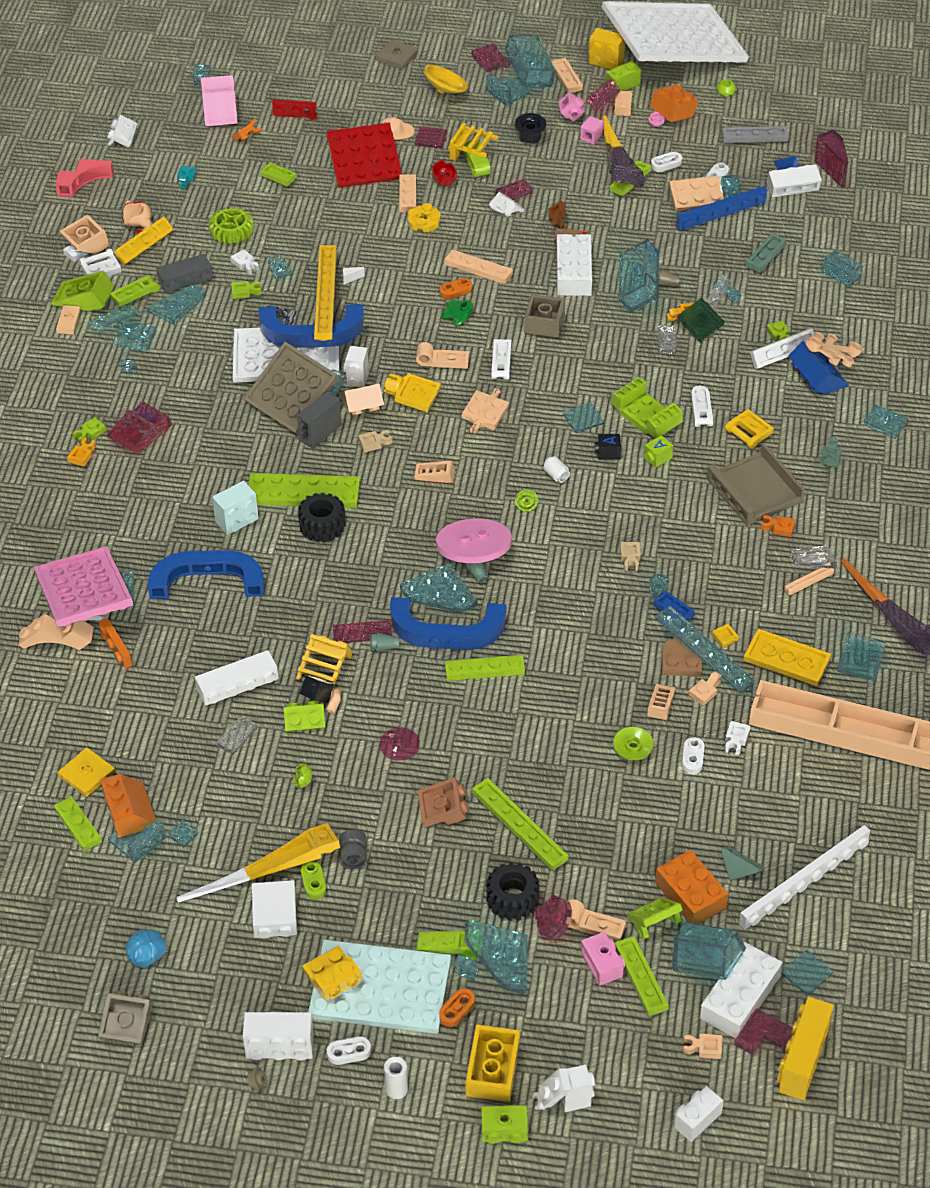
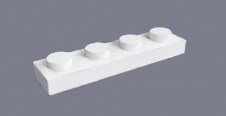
[750,329,814,368]

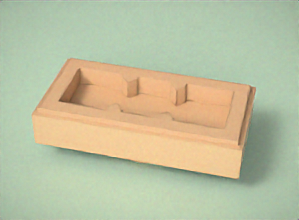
[56,305,81,334]

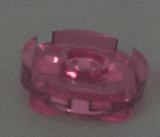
[535,895,572,939]

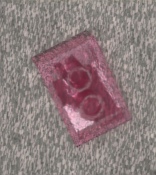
[814,129,848,189]

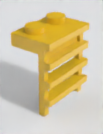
[448,123,499,161]
[296,634,353,688]

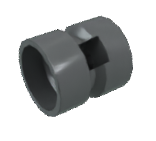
[339,830,367,869]

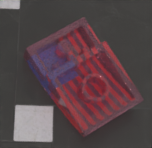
[106,401,172,453]

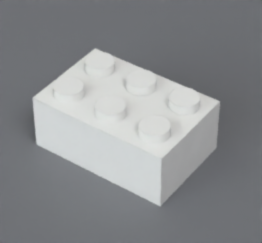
[243,1012,314,1060]

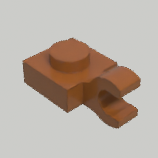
[549,200,566,229]

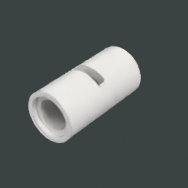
[384,1057,408,1099]

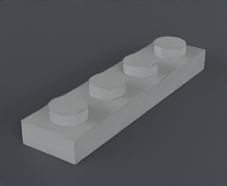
[722,126,789,143]

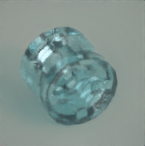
[649,574,669,598]

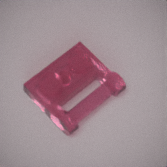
[471,43,511,72]

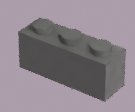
[156,254,213,293]

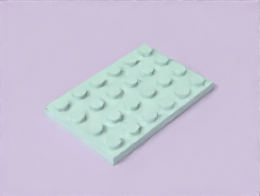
[308,940,451,1034]

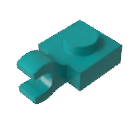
[177,166,197,189]

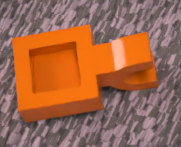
[231,119,262,141]

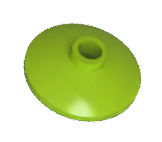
[613,727,654,760]

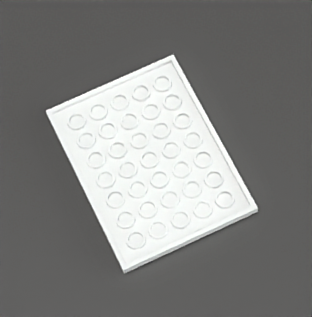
[601,1,749,63]

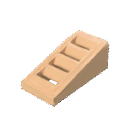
[414,461,455,483]
[647,684,675,720]

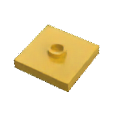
[57,747,116,797]

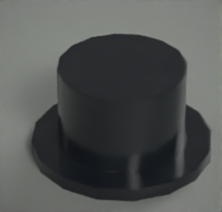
[515,113,546,144]

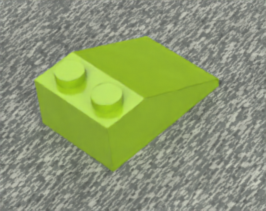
[51,270,114,311]

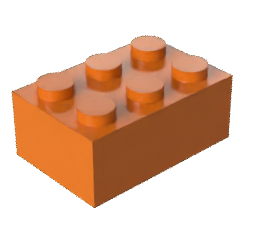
[655,849,728,928]

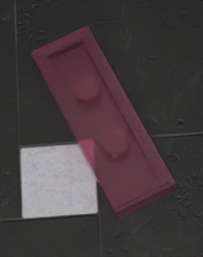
[333,620,392,643]

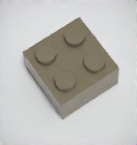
[524,294,565,337]

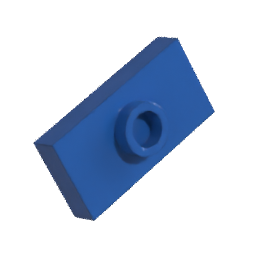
[653,591,695,626]

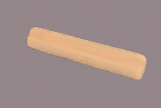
[784,564,834,595]

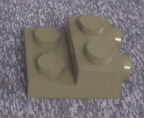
[98,991,153,1045]

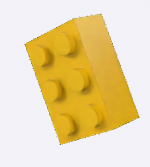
[466,1024,520,1103]

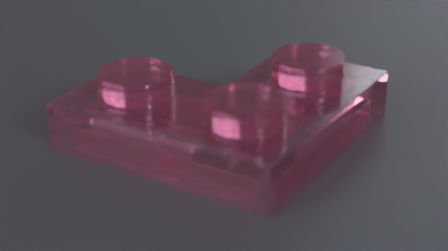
[734,1008,793,1056]

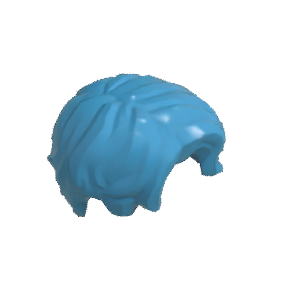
[125,929,167,968]

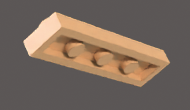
[445,250,513,284]

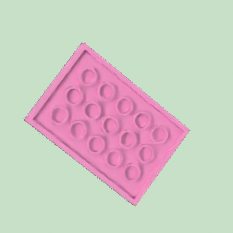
[34,546,133,627]

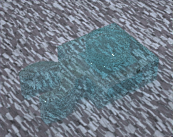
[192,64,211,86]
[268,253,291,280]

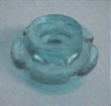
[119,359,137,371]

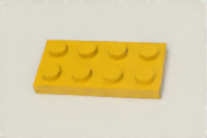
[743,629,831,686]

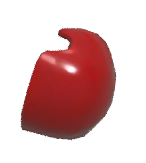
[432,160,457,186]

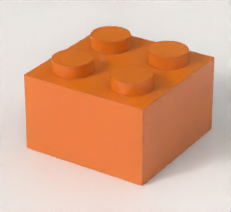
[650,84,698,122]

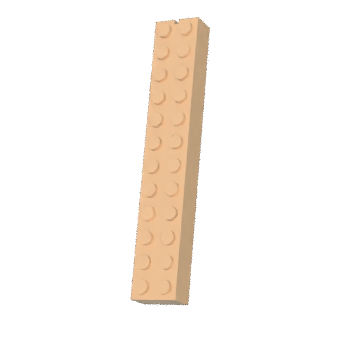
[749,680,930,770]

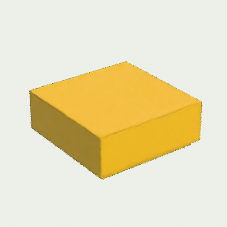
[712,624,739,648]

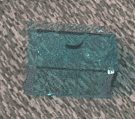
[837,632,887,681]

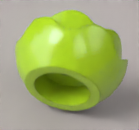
[716,79,736,97]
[515,489,538,512]
[293,763,312,788]

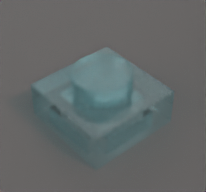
[168,819,198,848]
[455,955,478,981]

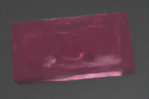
[495,179,532,200]

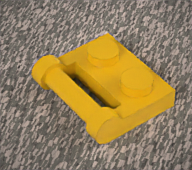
[725,409,774,449]

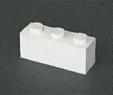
[766,164,822,197]

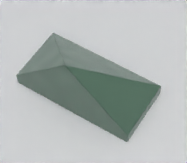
[722,847,765,880]

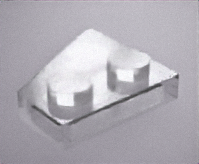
[790,545,837,569]

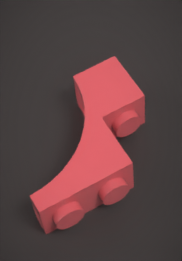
[55,159,114,197]

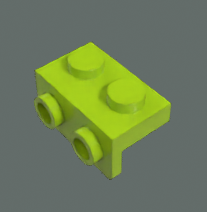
[283,701,325,732]

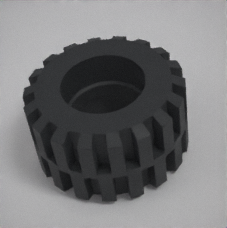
[298,493,346,542]
[486,862,540,921]

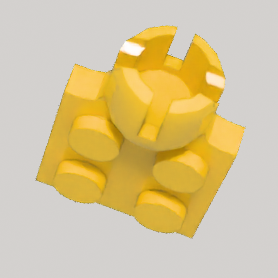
[384,373,441,412]

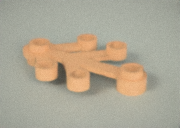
[805,332,863,367]

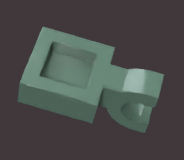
[820,437,842,468]

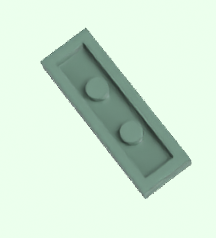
[746,233,786,273]

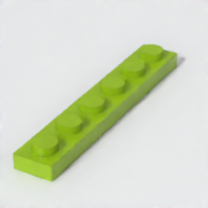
[472,778,568,871]

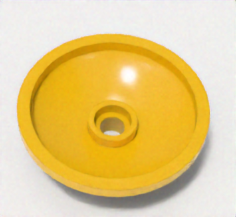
[423,65,468,94]

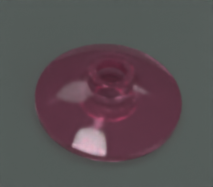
[380,727,420,761]

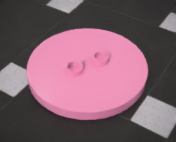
[436,519,512,563]

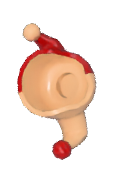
[123,200,153,235]

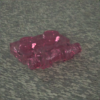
[586,79,621,111]

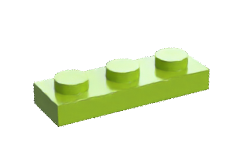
[610,160,651,196]
[54,796,102,852]

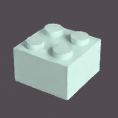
[212,481,259,535]

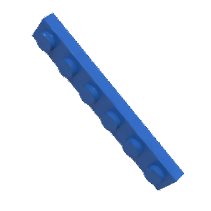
[676,186,767,231]

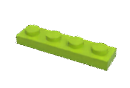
[445,655,525,681]
[614,936,669,1017]

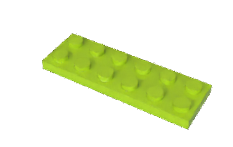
[248,473,360,508]

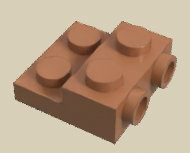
[418,777,469,828]

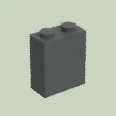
[297,391,342,449]

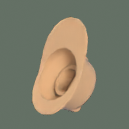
[380,117,414,140]

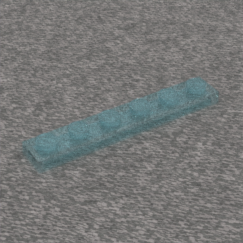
[655,606,755,694]

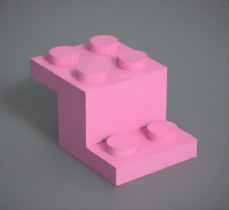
[201,75,238,126]

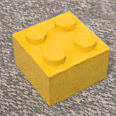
[589,28,625,70]

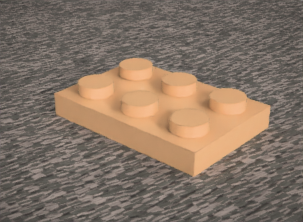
[669,176,724,212]

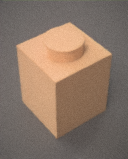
[615,91,632,116]

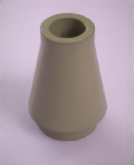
[654,269,680,286]

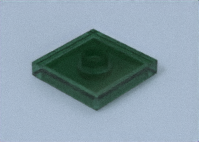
[677,298,725,342]

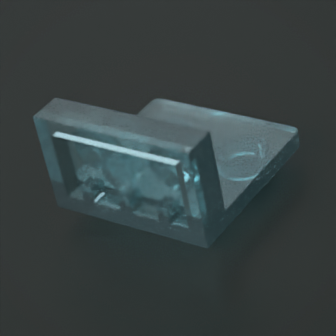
[486,73,530,106]
[108,819,166,863]

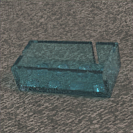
[505,35,556,88]
[618,239,659,313]

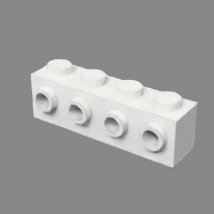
[195,650,278,706]

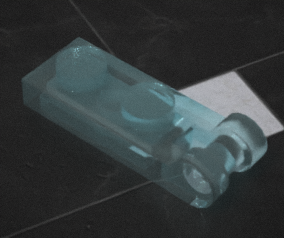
[88,305,138,333]

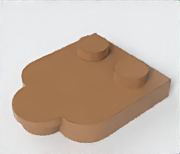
[662,633,702,677]

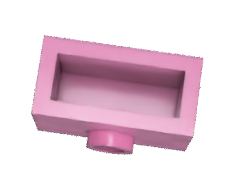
[581,932,625,986]

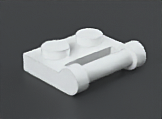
[79,248,122,276]

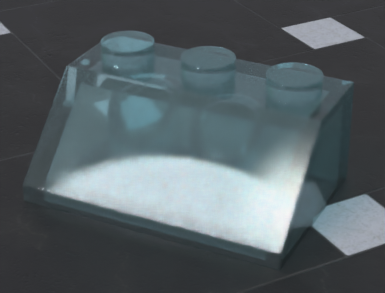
[672,922,746,980]

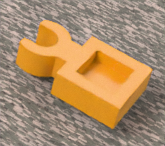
[67,438,96,467]

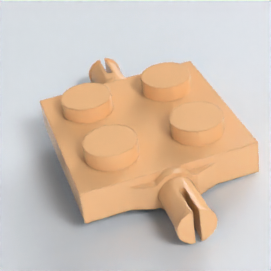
[461,388,509,434]

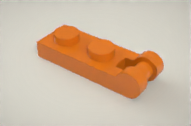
[99,619,132,669]

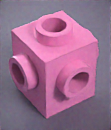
[558,92,585,122]

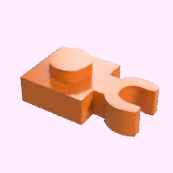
[761,515,795,537]

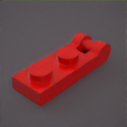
[272,99,317,120]

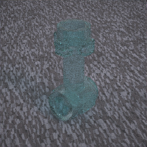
[713,277,741,303]

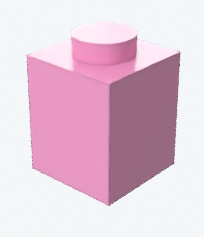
[580,116,604,145]

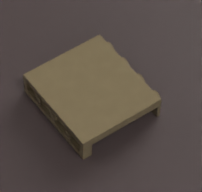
[707,443,805,526]

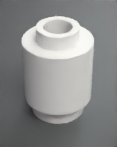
[543,456,570,483]

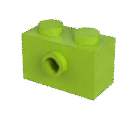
[605,61,641,95]
[481,1105,528,1144]

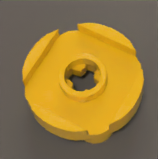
[408,203,441,232]

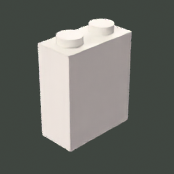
[252,880,297,938]

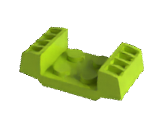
[610,377,683,438]

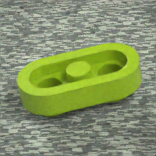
[301,861,326,900]

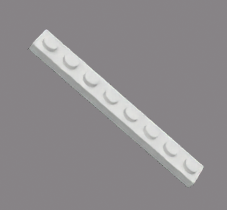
[739,825,870,930]

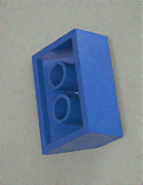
[788,341,849,395]

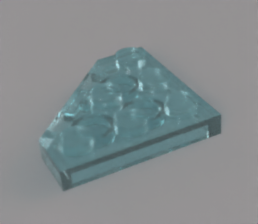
[400,563,478,613]
[465,920,528,994]

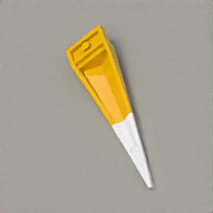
[177,823,340,902]

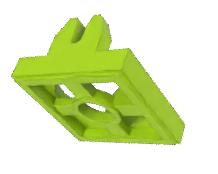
[626,897,683,939]

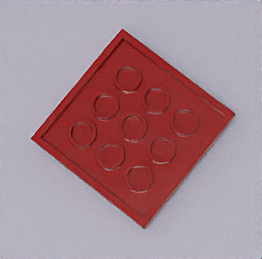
[326,122,402,188]

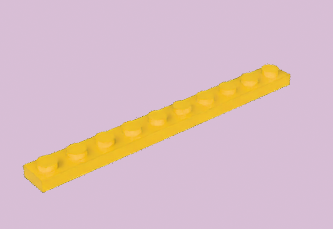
[314,245,337,341]

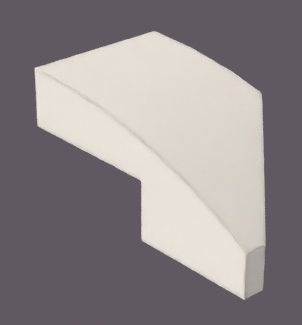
[489,192,524,217]

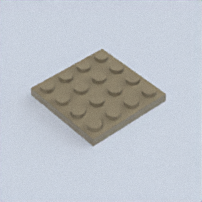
[243,342,339,435]

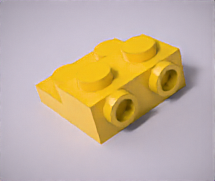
[302,945,362,1001]

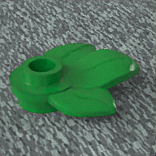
[441,299,474,327]

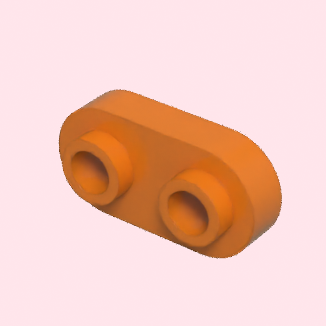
[440,278,472,300]
[439,989,475,1027]

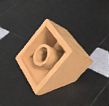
[60,215,110,254]
[339,384,384,415]

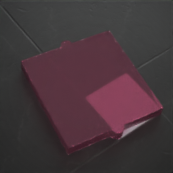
[415,126,448,149]

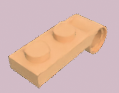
[416,342,469,369]
[560,899,626,942]

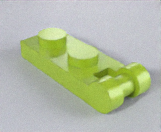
[110,275,160,307]

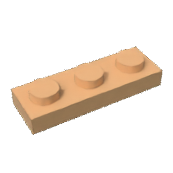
[551,58,583,93]
[400,174,416,212]

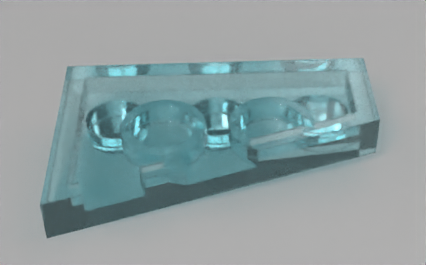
[147,284,206,325]

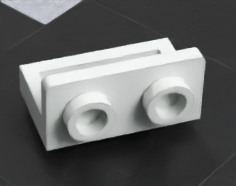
[107,115,137,148]

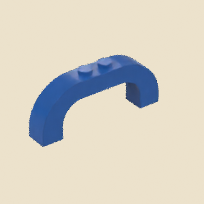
[259,304,364,348]
[148,550,264,599]
[390,597,507,650]

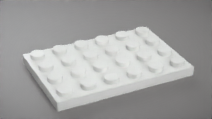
[233,328,339,383]

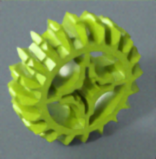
[209,207,254,245]

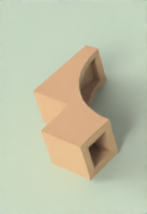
[18,614,94,650]

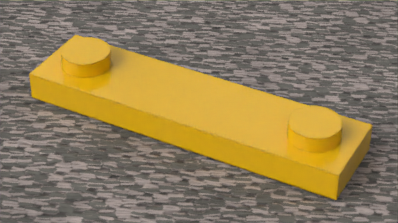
[114,216,174,265]

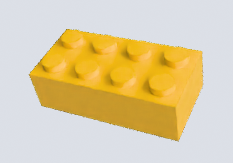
[777,996,834,1101]

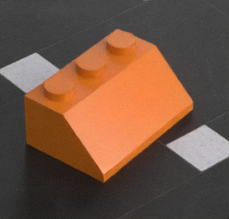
[100,774,158,838]

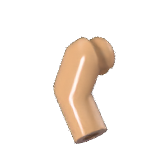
[326,688,341,714]

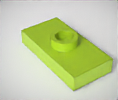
[260,162,297,186]

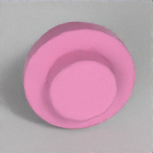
[649,112,665,126]

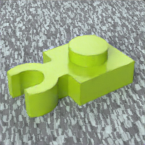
[231,281,262,299]
[766,320,790,341]
[72,417,106,445]

